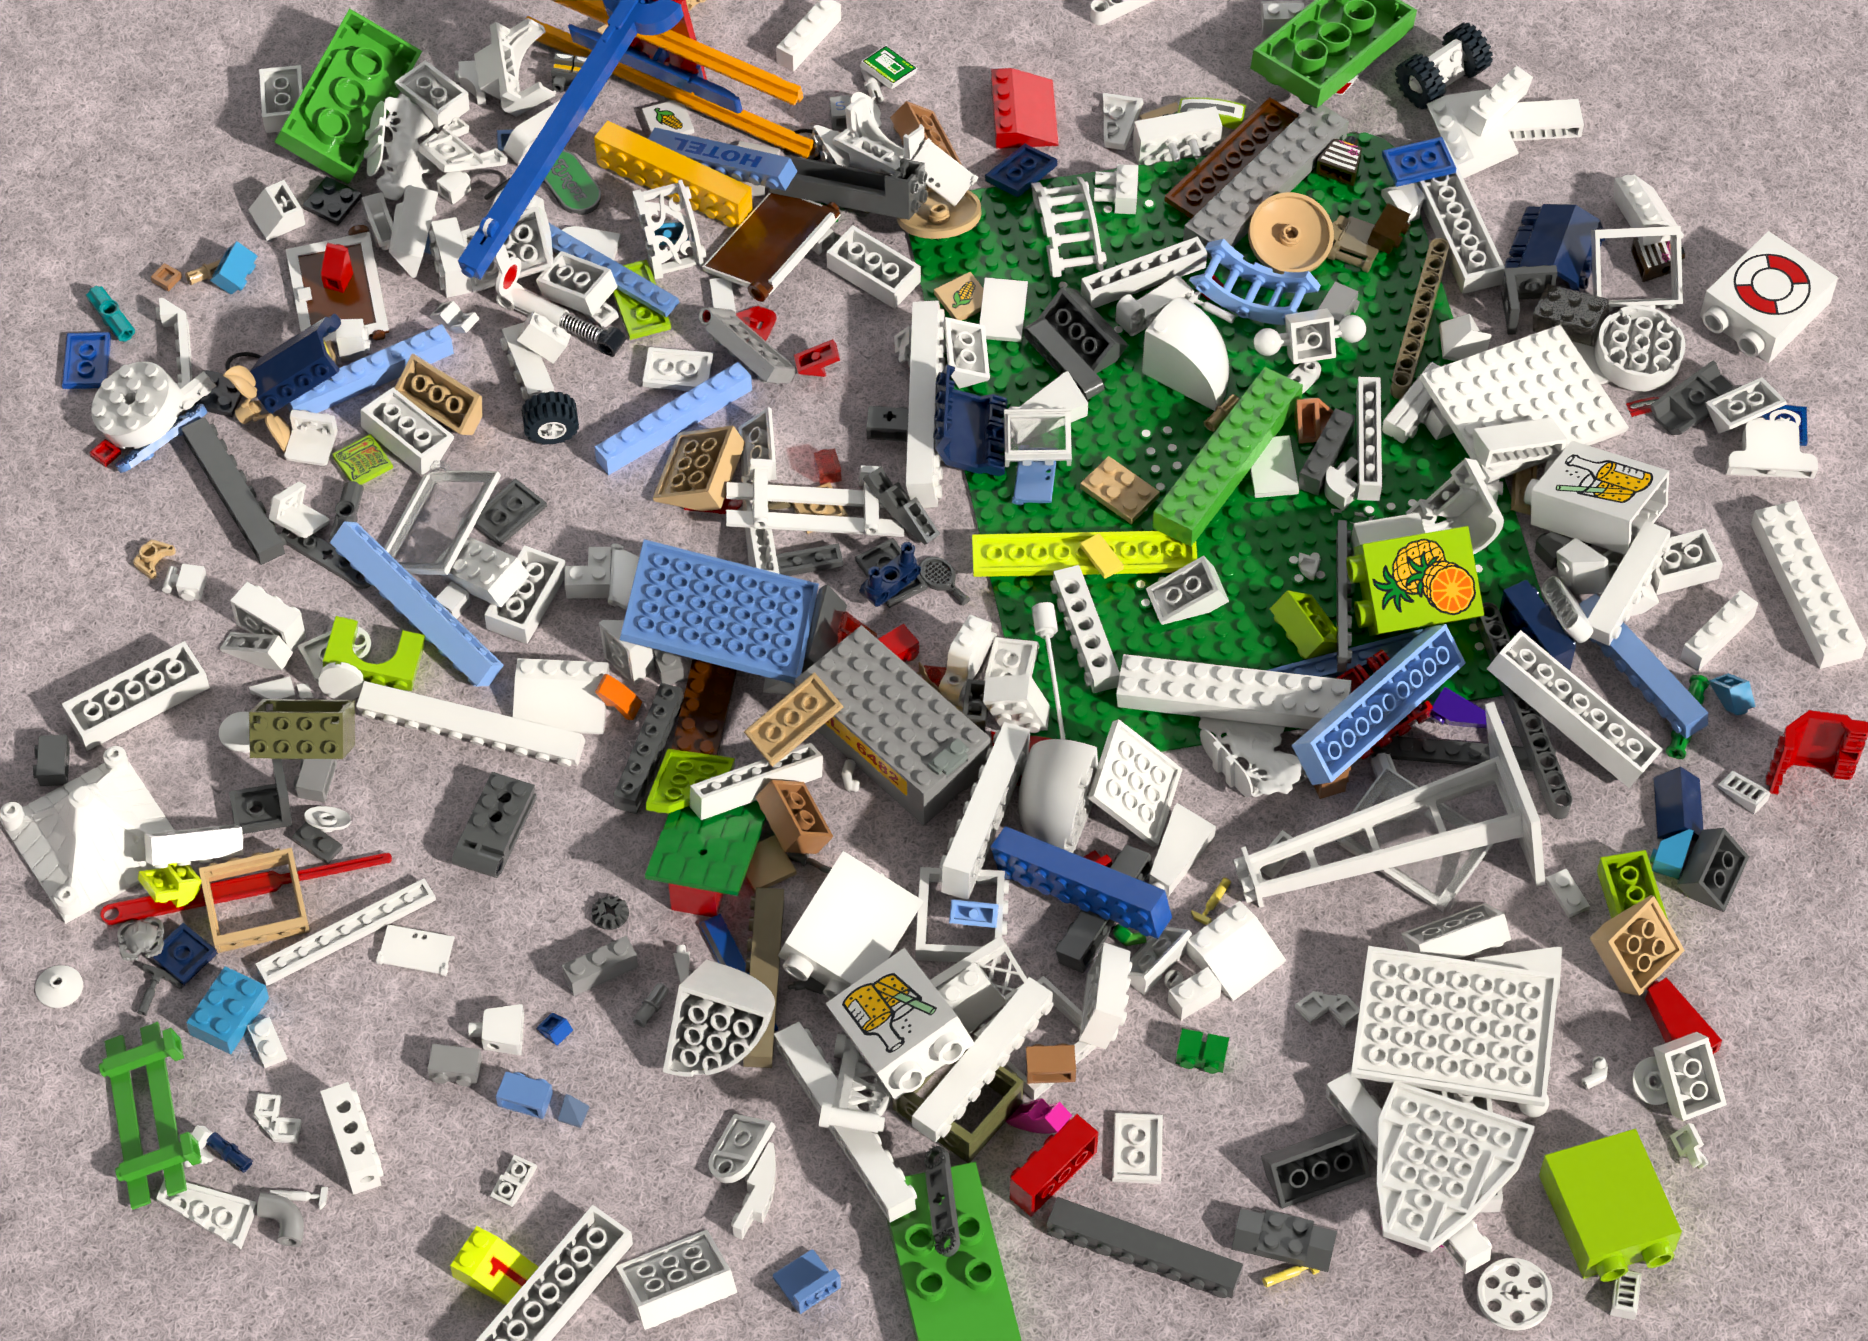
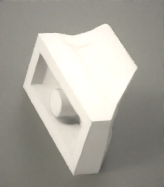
[1381,182,1426,222]

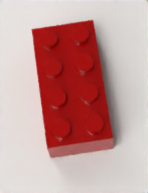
[1009,1114,1099,1217]

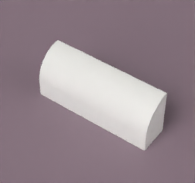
[1502,99,1584,141]
[1473,417,1568,468]

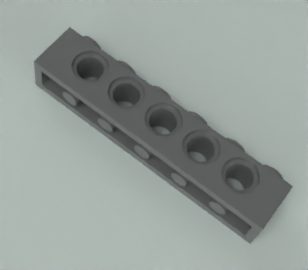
[613,682,683,814]

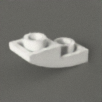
[490,1155,537,1207]

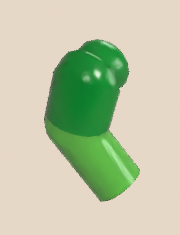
[1113,924,1147,946]

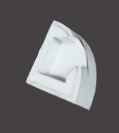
[1298,553,1321,581]

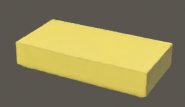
[1080,533,1124,579]

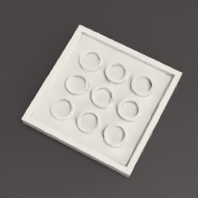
[1088,719,1182,847]

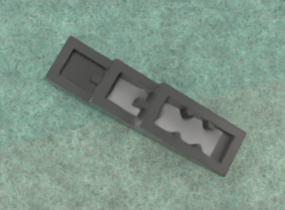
[863,467,940,545]

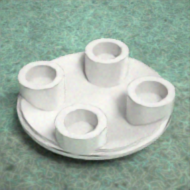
[219,712,250,753]

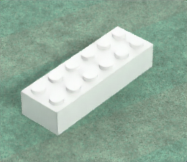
[62,641,210,751]

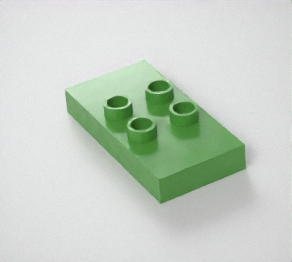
[886,1162,1022,1341]

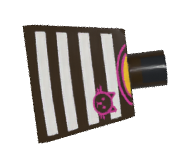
[1316,136,1362,186]
[1631,238,1685,282]

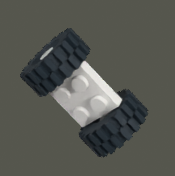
[1395,22,1493,109]

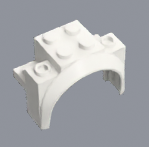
[474,18,556,117]
[833,97,924,175]

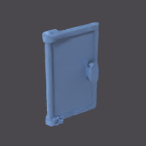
[1012,445,1058,505]

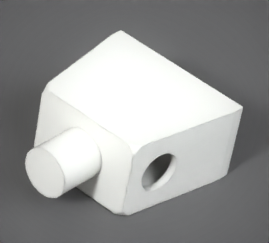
[469,1004,524,1055]

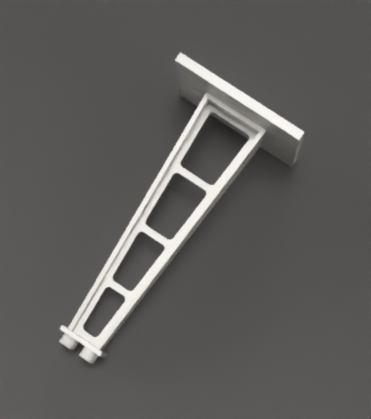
[1233,702,1545,908]

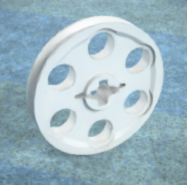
[1477,1258,1552,1330]

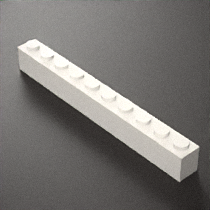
[356,681,585,767]
[774,1022,917,1222]
[1326,1071,1492,1274]

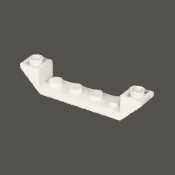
[156,298,193,389]

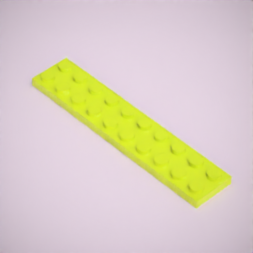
[972,531,1197,577]

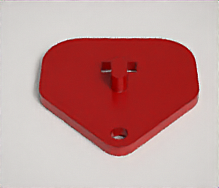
[736,306,777,341]

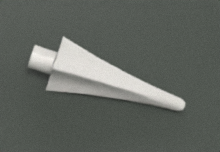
[673,945,690,984]

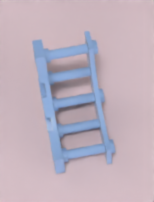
[1189,239,1321,325]

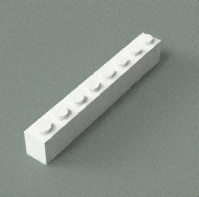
[912,977,1053,1143]

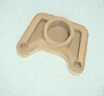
[133,540,176,579]

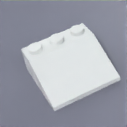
[1186,901,1286,1001]

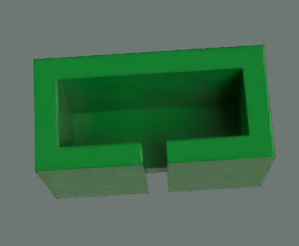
[1176,1028,1229,1074]

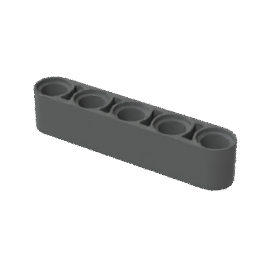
[1023,317,1104,400]

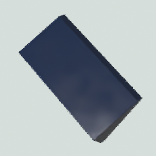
[1653,766,1704,840]

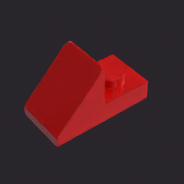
[794,339,840,377]

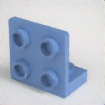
[773,1250,841,1314]

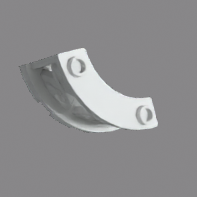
[632,179,706,280]

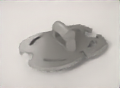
[117,917,165,961]

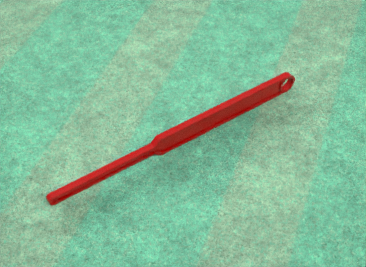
[100,853,392,925]

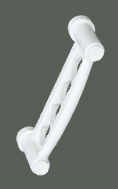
[819,1034,892,1133]

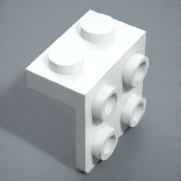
[284,410,338,466]
[269,482,329,538]

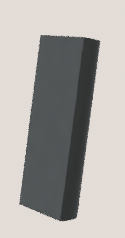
[802,584,847,673]

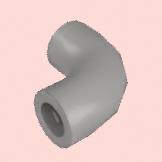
[257,1193,304,1247]

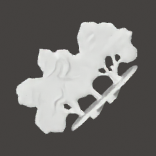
[364,94,438,201]
[1198,717,1303,797]

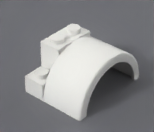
[1406,458,1504,555]

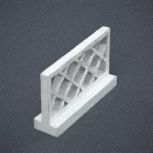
[930,936,1027,1001]

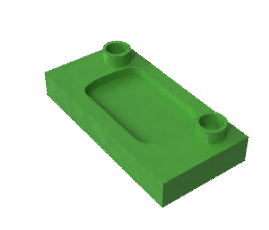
[274,8,422,184]

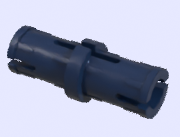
[206,1132,253,1173]

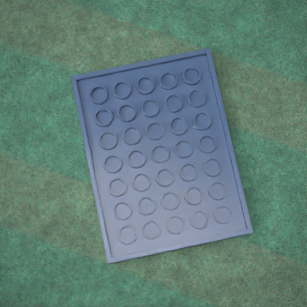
[619,539,819,684]

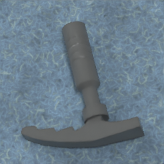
[137,964,182,1016]

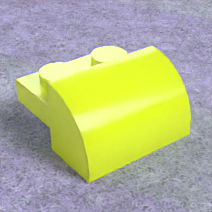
[138,863,201,907]

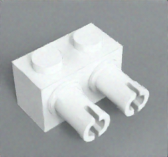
[1094,164,1138,214]

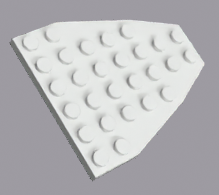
[1376,1082,1535,1253]

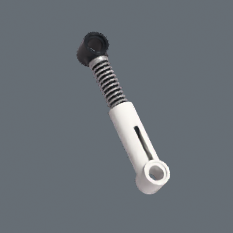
[496,282,626,357]

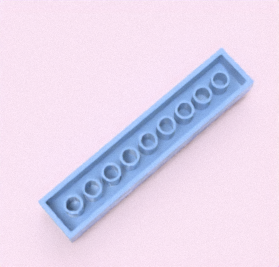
[1291,624,1465,785]

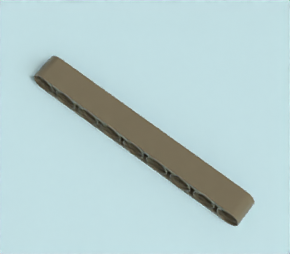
[1390,238,1449,399]

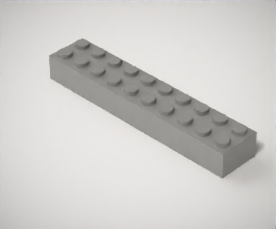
[1183,104,1349,259]

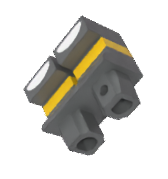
[551,53,588,93]

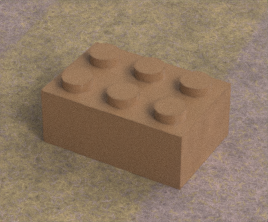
[756,780,833,854]

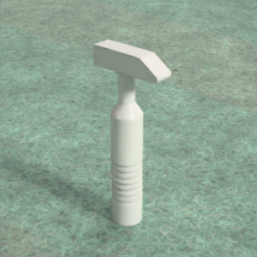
[1188,292,1236,323]
[270,1187,328,1210]

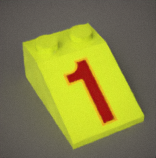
[450,1226,539,1305]

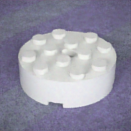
[1594,306,1685,392]
[91,362,182,449]

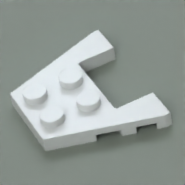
[419,117,508,173]

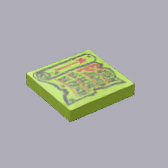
[332,434,393,485]

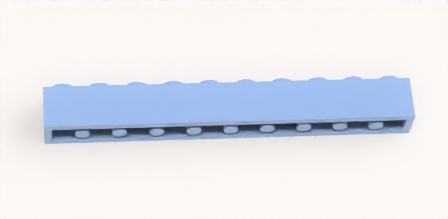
[330,522,504,687]

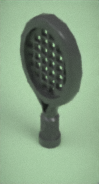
[919,557,970,606]

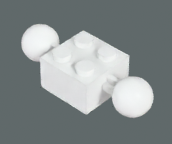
[1254,308,1366,364]

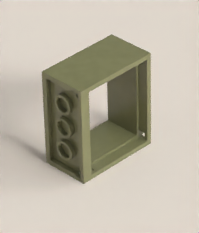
[249,699,355,759]
[893,1047,1024,1163]

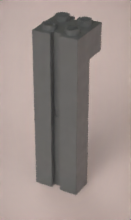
[769,155,928,220]

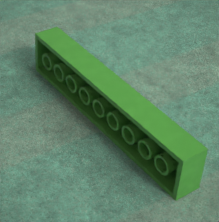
[1153,367,1303,547]

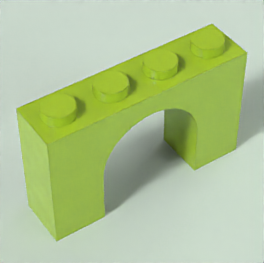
[323,616,425,691]

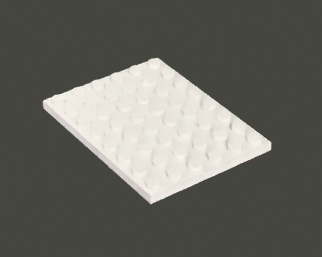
[1419,325,1629,483]
[1351,946,1559,1107]

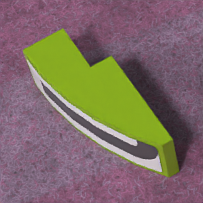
[1177,98,1246,130]

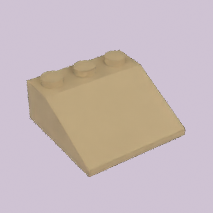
[1590,895,1685,996]

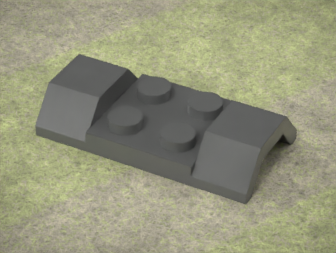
[1650,360,1742,435]
[1231,1207,1338,1272]

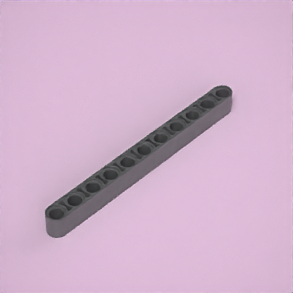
[1476,602,1573,820]

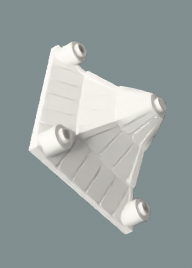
[0,746,176,924]

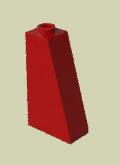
[1645,977,1722,1054]

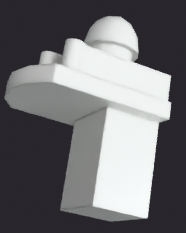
[183,1125,214,1167]

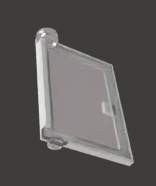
[384,460,501,575]
[1335,766,1493,913]

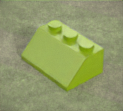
[1270,590,1337,660]

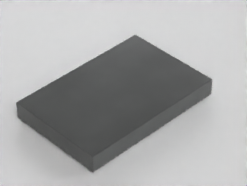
[474,478,547,547]
[855,538,928,608]

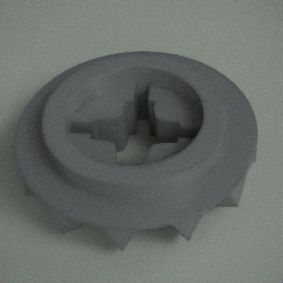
[591,894,629,930]

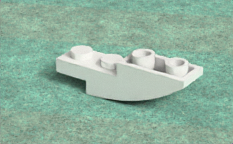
[731,1142,776,1240]

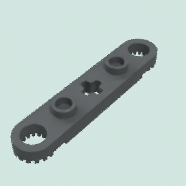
[282,528,371,589]
[924,1145,960,1257]

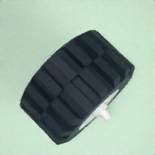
[521,391,579,445]

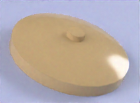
[897,186,981,239]
[1248,192,1334,274]

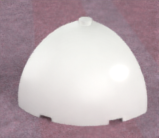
[1142,297,1229,411]
[1018,739,1098,853]
[663,959,775,1077]

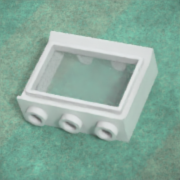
[1004,406,1072,467]

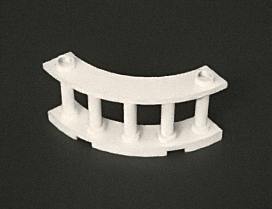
[1031,177,1106,277]

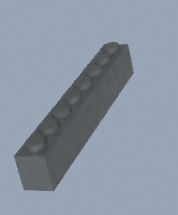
[181,417,286,565]
[1047,1197,1243,1299]

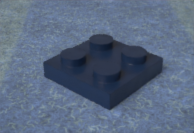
[150,923,218,985]

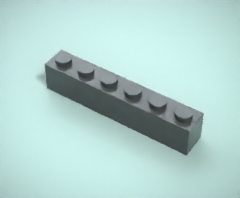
[1055,845,1153,973]

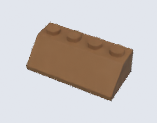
[890,101,962,165]

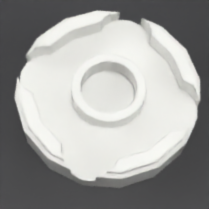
[318,662,364,700]

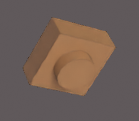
[151,263,182,292]

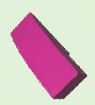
[1006,1098,1072,1134]

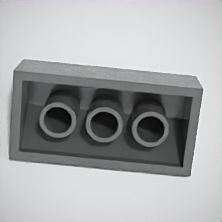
[1037,287,1128,373]
[1261,1124,1371,1209]

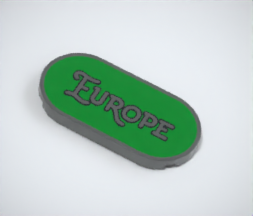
[543,150,601,215]

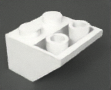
[248,180,305,241]

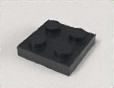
[302,176,362,226]
[192,370,242,417]

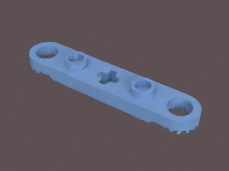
[115,404,208,473]

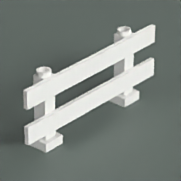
[726,458,904,537]

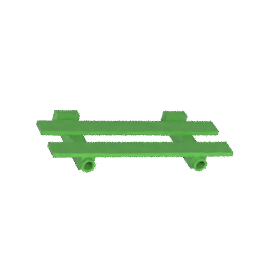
[99,1022,202,1210]

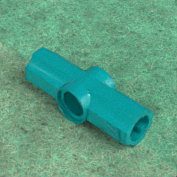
[86,285,135,342]

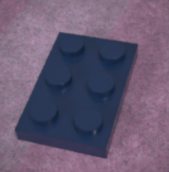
[985,144,1058,197]

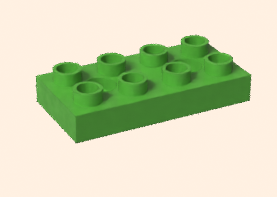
[1250,0,1417,108]

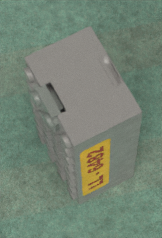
[795,625,990,826]

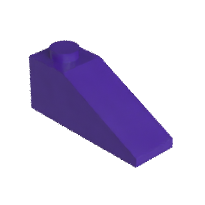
[1430,687,1504,729]

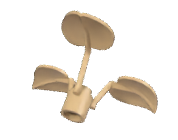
[223,365,292,453]

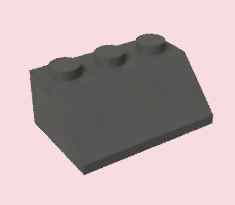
[1677,828,1749,912]

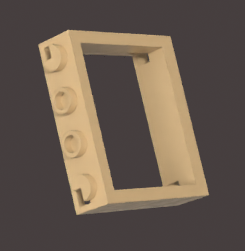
[199,848,310,953]

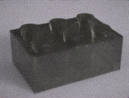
[1533,284,1609,347]

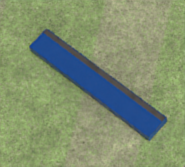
[699,913,779,1031]

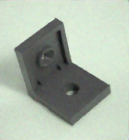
[1501,265,1557,335]
[229,759,292,834]

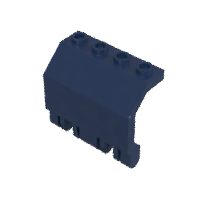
[1504,204,1605,297]
[250,314,341,414]
[933,365,1008,476]

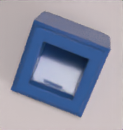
[536,1013,573,1046]

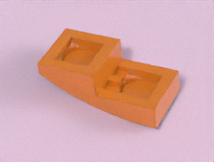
[595,674,642,720]

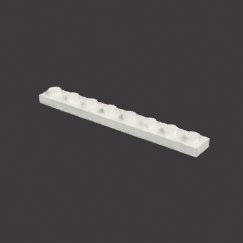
[255,878,436,986]

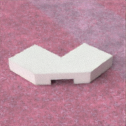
[1295,991,1359,1028]
[253,1093,302,1144]

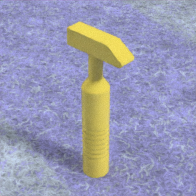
[1191,878,1231,925]
[1262,1266,1320,1288]

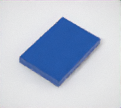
[1382,137,1457,187]
[62,332,111,389]

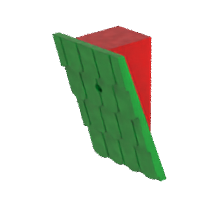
[645,800,766,917]

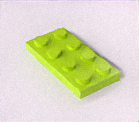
[613,259,671,340]

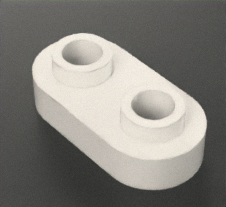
[1287,361,1321,394]

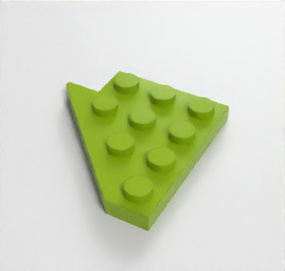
[646,749,735,813]

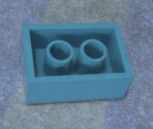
[186,966,269,1055]

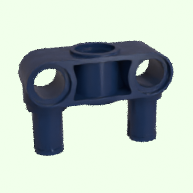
[859,542,921,607]

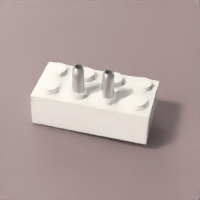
[1132,106,1222,166]

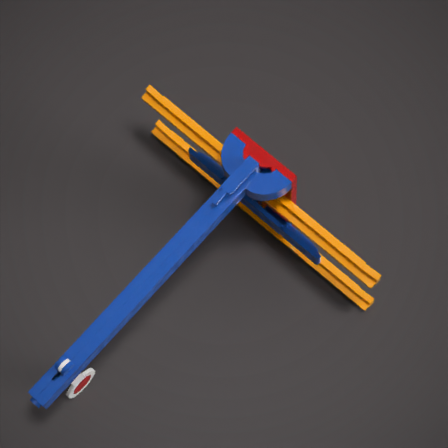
[458,0,816,296]

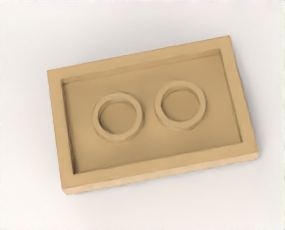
[1080,456,1160,524]

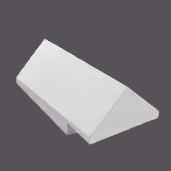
[389,185,438,278]

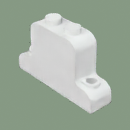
[1725,418,1818,479]
[939,614,997,704]

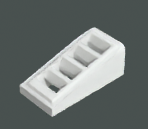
[1718,771,1771,814]
[1610,1271,1642,1320]

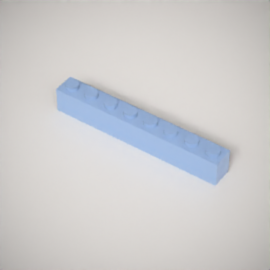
[287,324,454,413]
[594,362,752,475]

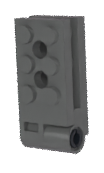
[452,772,537,878]

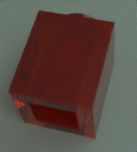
[814,448,842,485]

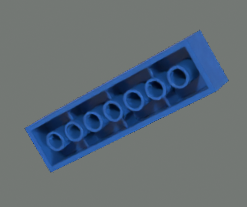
[991,826,1172,939]

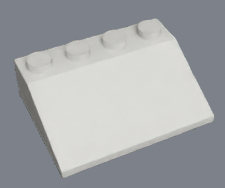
[1427,89,1519,178]
[460,206,554,293]
[513,658,610,734]
[616,1230,737,1330]

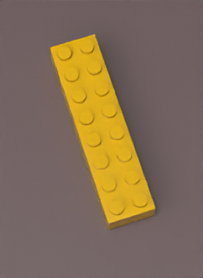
[594,120,753,228]

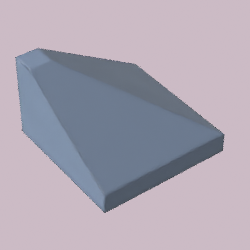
[558,1094,590,1128]

